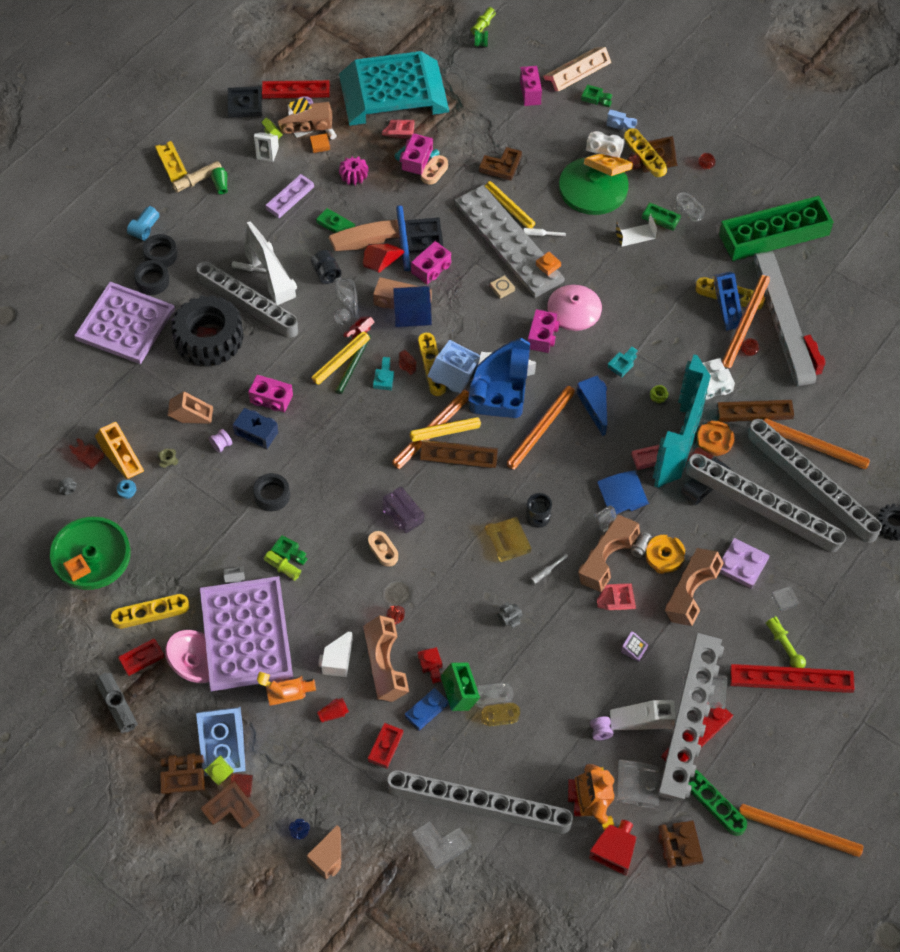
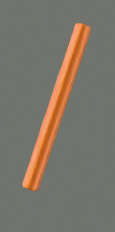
[722,275,770,368]
[507,386,575,470]
[392,390,469,469]
[763,418,870,469]
[739,804,863,857]

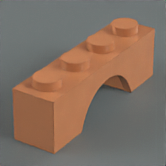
[578,515,640,592]
[665,548,724,626]
[363,615,409,702]

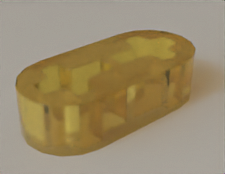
[481,703,520,726]

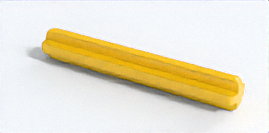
[485,181,535,229]
[311,331,370,385]
[409,417,481,442]

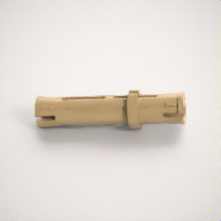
[172,161,222,193]

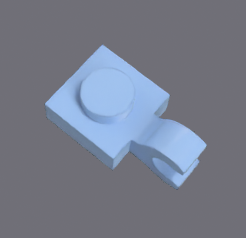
[607,110,637,130]

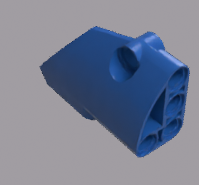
[468,338,530,418]

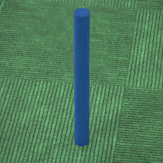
[396,206,411,271]

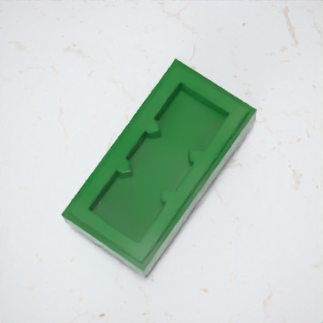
[642,202,681,231]
[316,208,355,233]

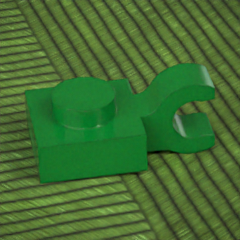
[581,84,612,107]
[271,535,308,565]

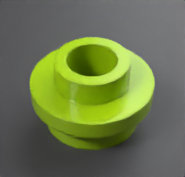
[650,385,669,403]

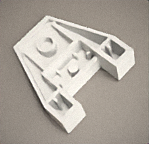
[244,222,297,305]

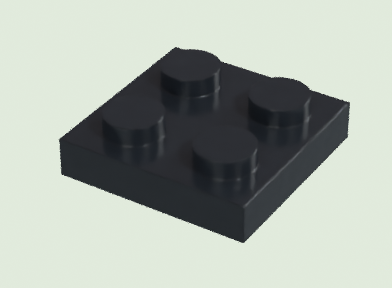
[228,86,262,118]

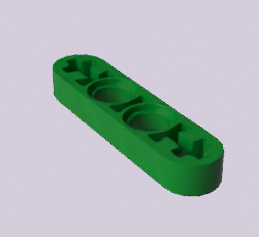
[682,770,747,836]

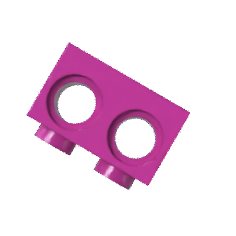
[520,66,542,106]
[400,133,433,175]
[411,241,451,284]
[528,309,560,353]
[249,375,293,413]

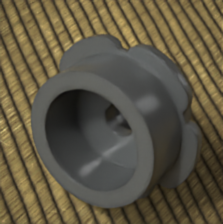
[58,478,77,495]

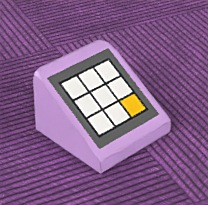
[621,631,648,662]

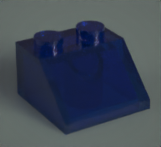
[393,286,432,327]

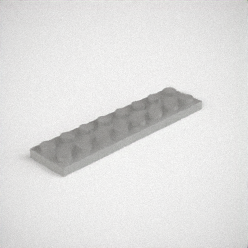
[455,185,564,298]

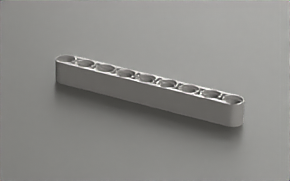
[753,251,816,386]
[748,419,882,543]
[685,454,846,552]
[388,771,572,834]

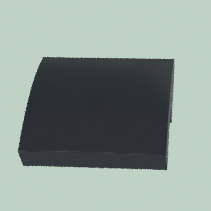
[405,217,444,252]

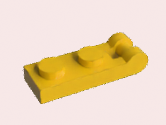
[155,141,187,183]

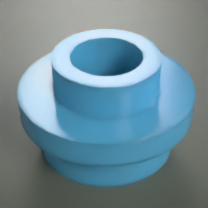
[117,480,136,499]

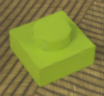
[262,118,283,139]
[204,755,235,786]

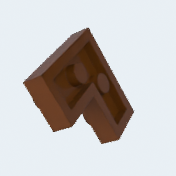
[479,147,522,181]
[201,781,261,829]

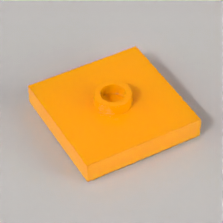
[584,153,633,176]

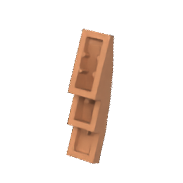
[329,220,400,251]

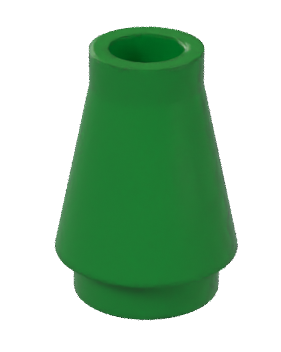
[210,167,228,195]

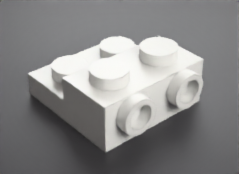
[586,131,625,158]
[703,358,735,400]

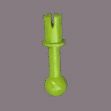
[765,616,806,668]

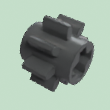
[497,602,523,628]

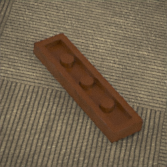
[717,400,794,422]
[420,440,498,468]

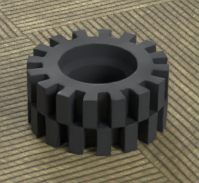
[877,503,900,541]

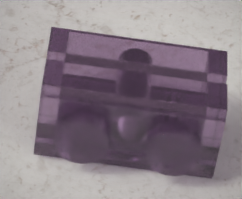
[382,486,424,533]

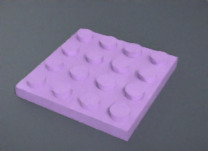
[75,282,175,364]

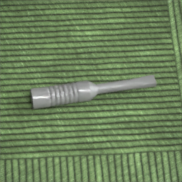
[530,554,568,585]

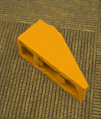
[95,422,144,480]

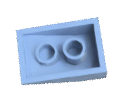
[428,340,480,393]
[196,707,246,776]

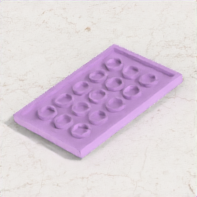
[200,576,293,691]

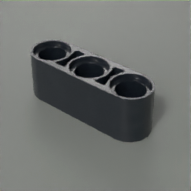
[680,457,731,505]

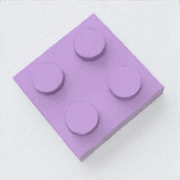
[719,538,770,589]

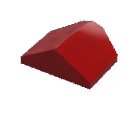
[363,244,404,273]

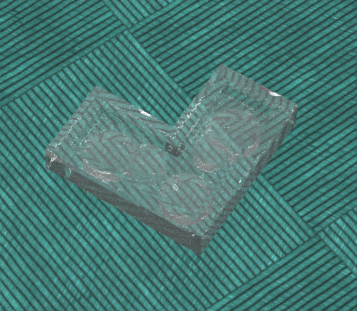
[412,822,471,870]

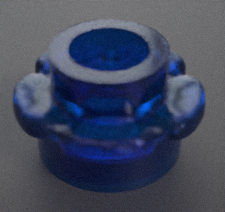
[289,819,310,839]

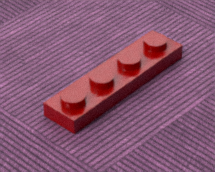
[262,80,330,98]
[661,702,733,762]

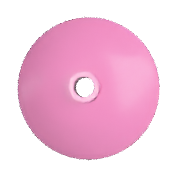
[547,285,602,331]
[165,630,210,683]

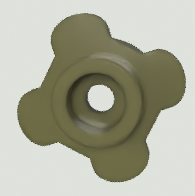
[157,449,178,468]

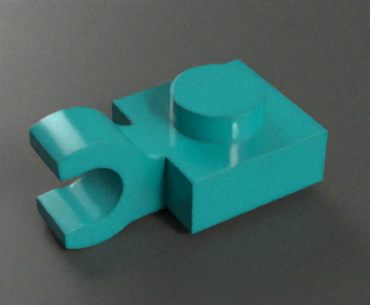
[607,347,638,378]
[373,357,394,391]

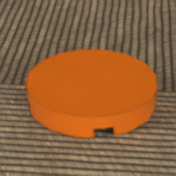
[696,421,734,456]

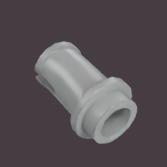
[631,532,652,558]

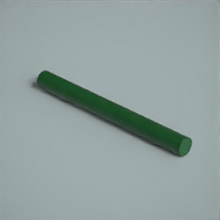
[335,333,371,394]

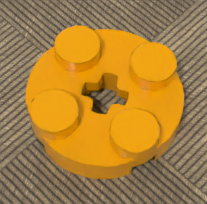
[646,535,685,574]

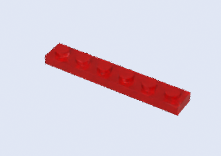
[730,664,855,693]

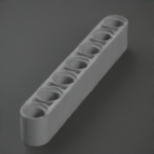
[196,262,298,338]

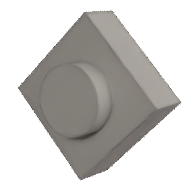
[224,566,245,583]

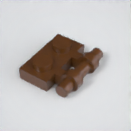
[161,753,205,794]
[658,820,704,868]

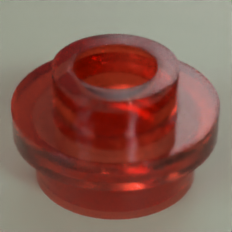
[627,153,642,170]
[698,153,716,169]
[741,338,759,356]
[386,605,405,625]

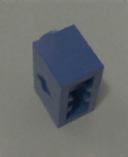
[233,408,278,449]

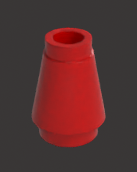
[317,697,349,723]

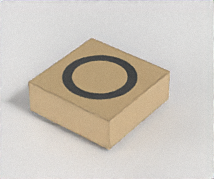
[490,275,515,299]

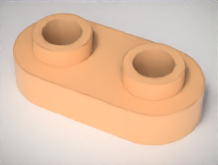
[421,155,448,184]
[368,531,398,567]

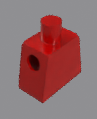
[589,820,637,876]

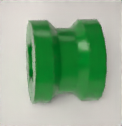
[474,30,488,47]

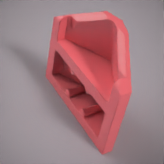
[382,120,414,139]
[597,583,636,610]

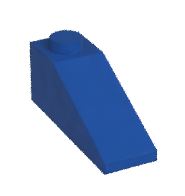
[713,272,742,331]
[576,375,607,436]

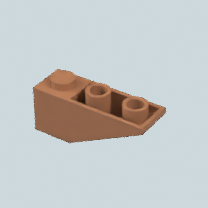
[278,102,332,134]

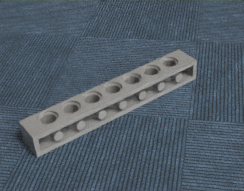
[658,633,724,802]

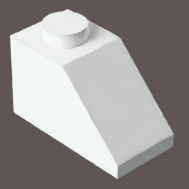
[254,133,279,162]
[319,632,353,677]

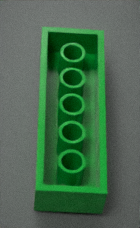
[719,196,834,261]

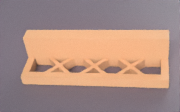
[543,47,611,91]

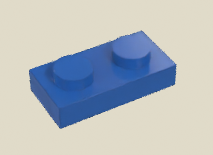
[405,688,449,730]

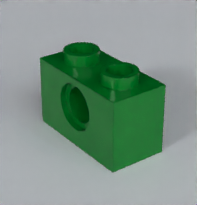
[441,663,480,711]

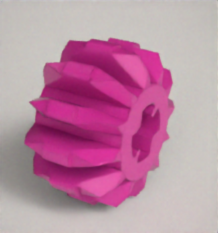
[339,156,368,185]

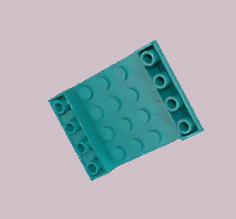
[339,51,449,126]
[652,354,711,488]

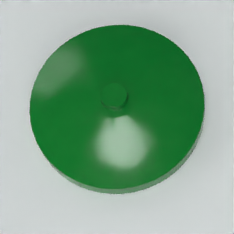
[559,157,629,215]
[50,517,131,590]

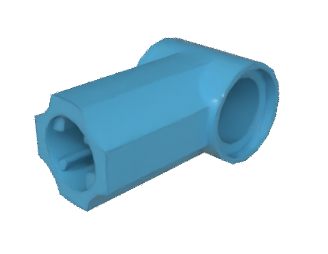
[127,206,160,241]

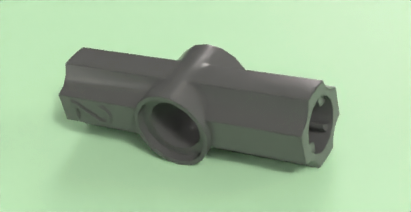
[95,673,138,733]

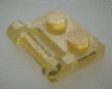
[484,517,532,562]

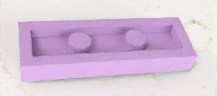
[266,174,314,218]

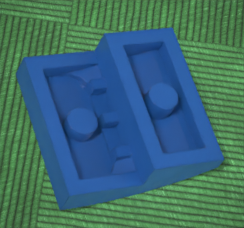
[598,470,649,516]

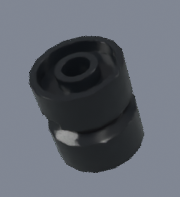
[311,250,342,284]
[526,493,552,528]

